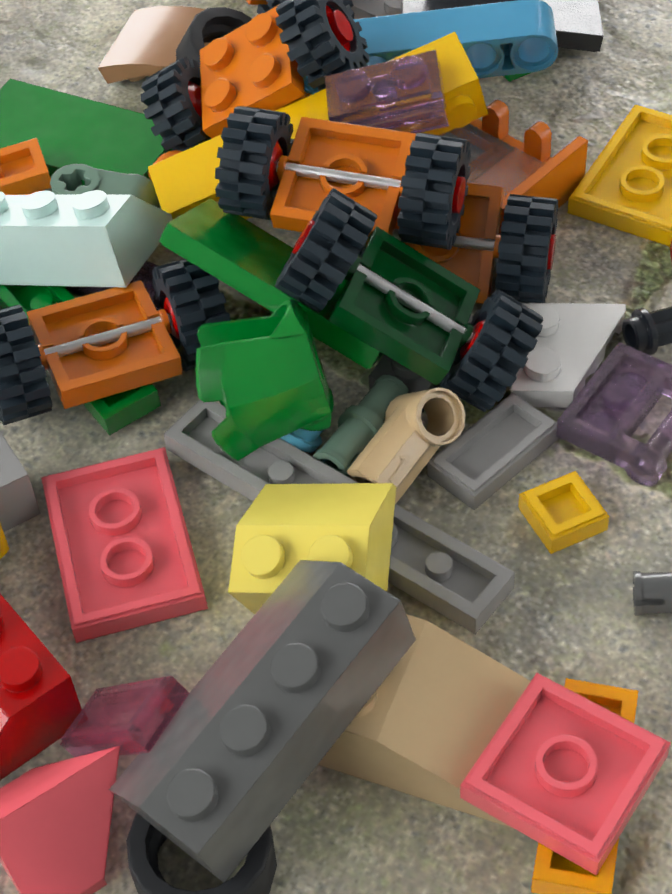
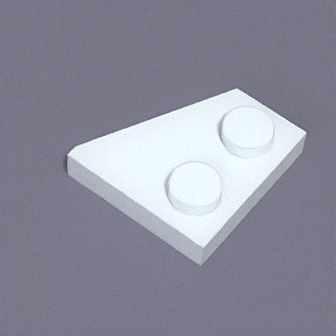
[511,303,626,408]

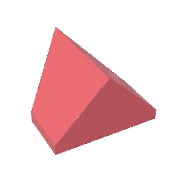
[0,746,120,894]

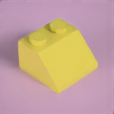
[228,483,396,614]

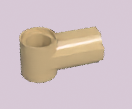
[346,387,466,504]

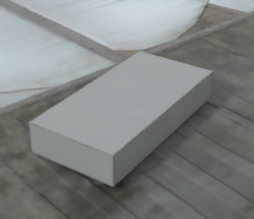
[427,393,560,510]

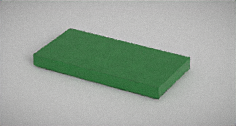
[0,78,172,186]
[159,198,383,369]

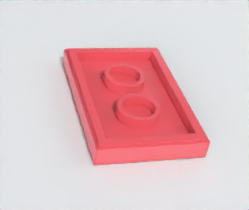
[41,447,208,643]

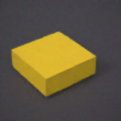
[518,471,610,554]

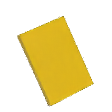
[567,105,672,247]

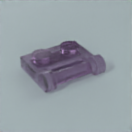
[556,342,672,487]

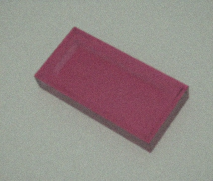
[60,676,189,757]

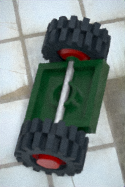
[275,188,543,412]

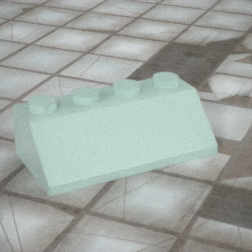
[0,190,173,288]

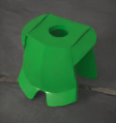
[195,299,334,461]

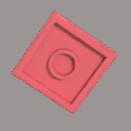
[460,673,671,875]

